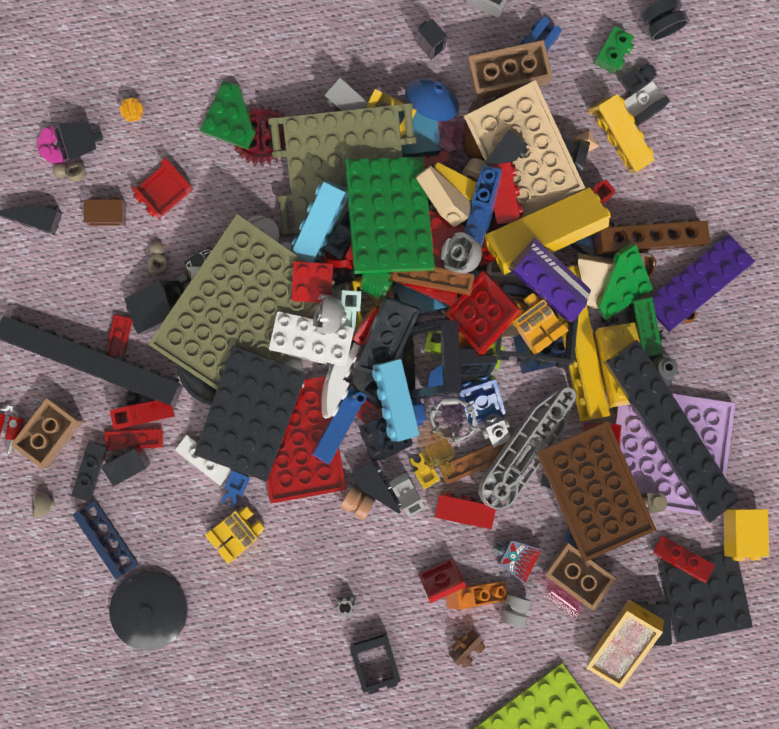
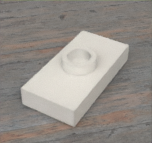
[625,81,664,117]

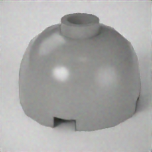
[441,233,482,274]
[313,293,347,334]

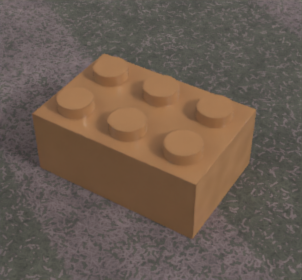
[11,398,83,469]
[542,542,616,611]

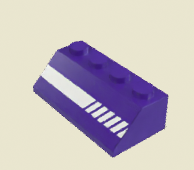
[508,238,591,322]

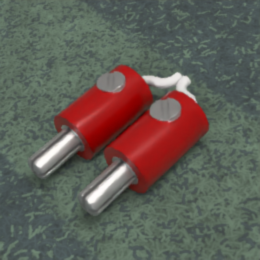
[0,405,24,453]

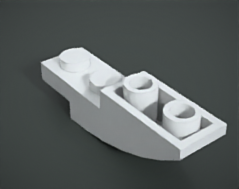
[322,343,361,418]

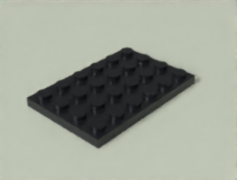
[194,345,307,482]

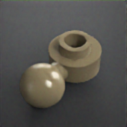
[53,163,86,182]
[147,241,168,275]

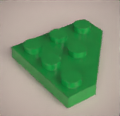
[199,81,255,150]
[596,242,653,320]

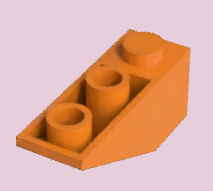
[446,581,508,610]

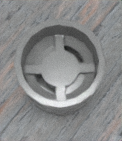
[500,594,532,628]

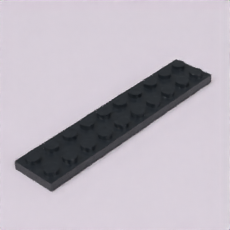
[604,340,740,523]

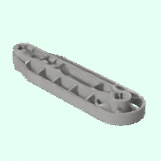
[479,386,576,510]

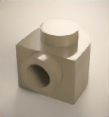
[642,492,668,513]

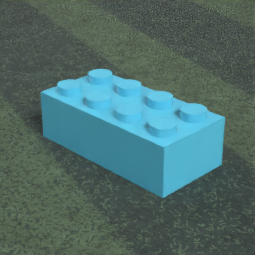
[291,180,348,262]

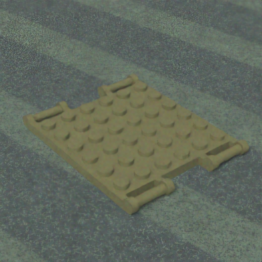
[268,103,417,235]

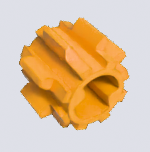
[119,98,144,122]

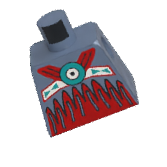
[492,539,542,583]

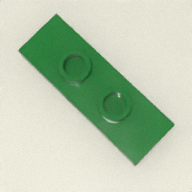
[633,297,663,357]

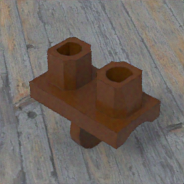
[449,629,486,668]

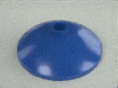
[405,77,459,121]

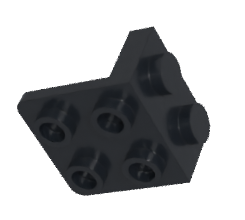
[359,417,413,461]
[636,601,675,646]

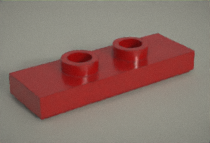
[652,536,715,583]

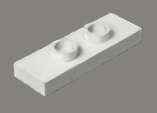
[175,435,232,486]

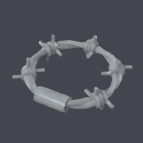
[426,396,481,447]

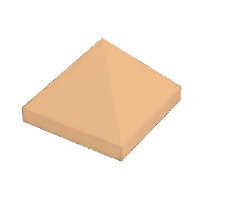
[574,130,599,152]

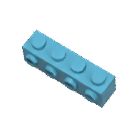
[372,359,419,442]

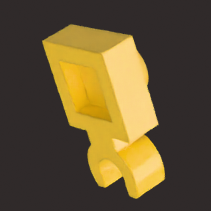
[410,453,440,490]

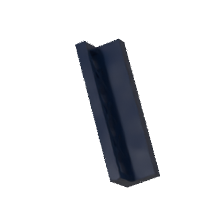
[72,501,139,580]

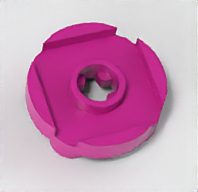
[37,126,64,164]

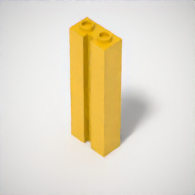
[485,187,610,274]

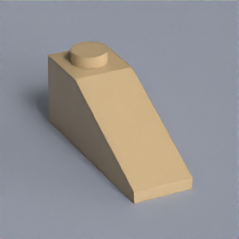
[416,166,472,227]

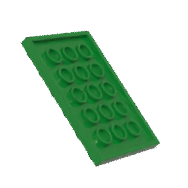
[345,157,435,274]

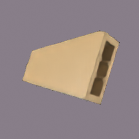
[577,253,615,309]

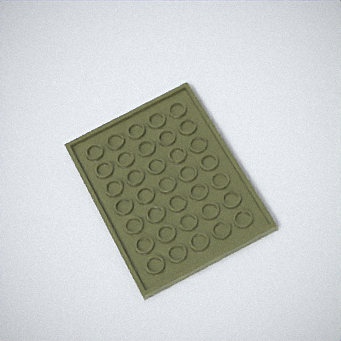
[148,214,335,390]

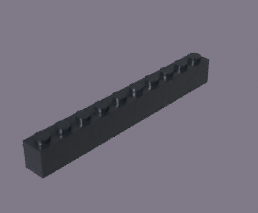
[0,315,183,408]

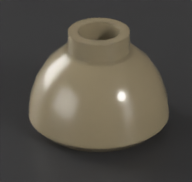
[32,491,54,518]

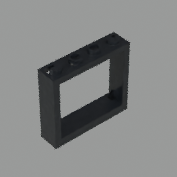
[493,284,579,369]
[398,317,462,400]

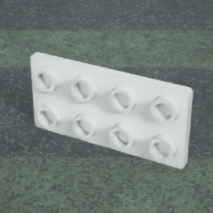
[269,312,354,366]

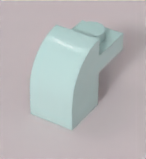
[336,290,361,331]

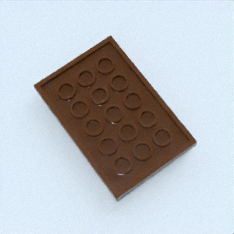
[535,421,657,562]

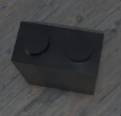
[124,280,185,334]

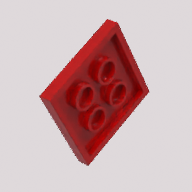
[445,271,522,355]

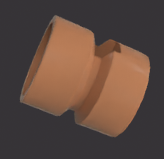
[340,486,376,521]

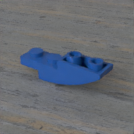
[464,165,502,248]

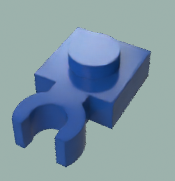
[222,470,251,507]

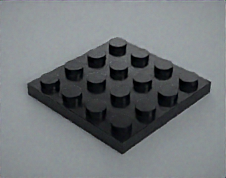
[659,552,753,643]

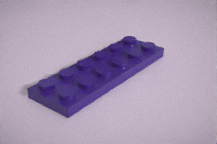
[651,234,755,332]

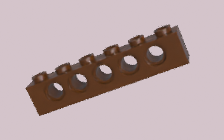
[593,218,711,255]

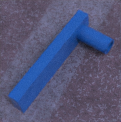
[311,387,366,464]

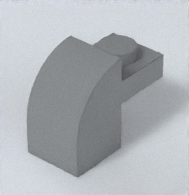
[389,473,425,517]

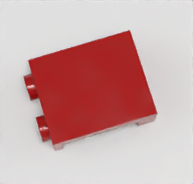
[132,158,194,219]

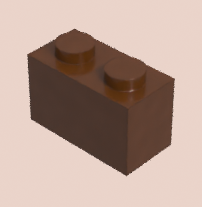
[84,197,126,226]

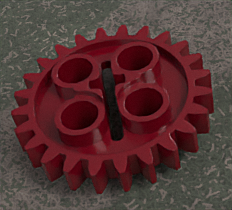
[234,105,286,167]

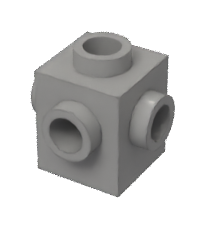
[481,413,510,447]

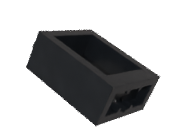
[350,633,401,694]

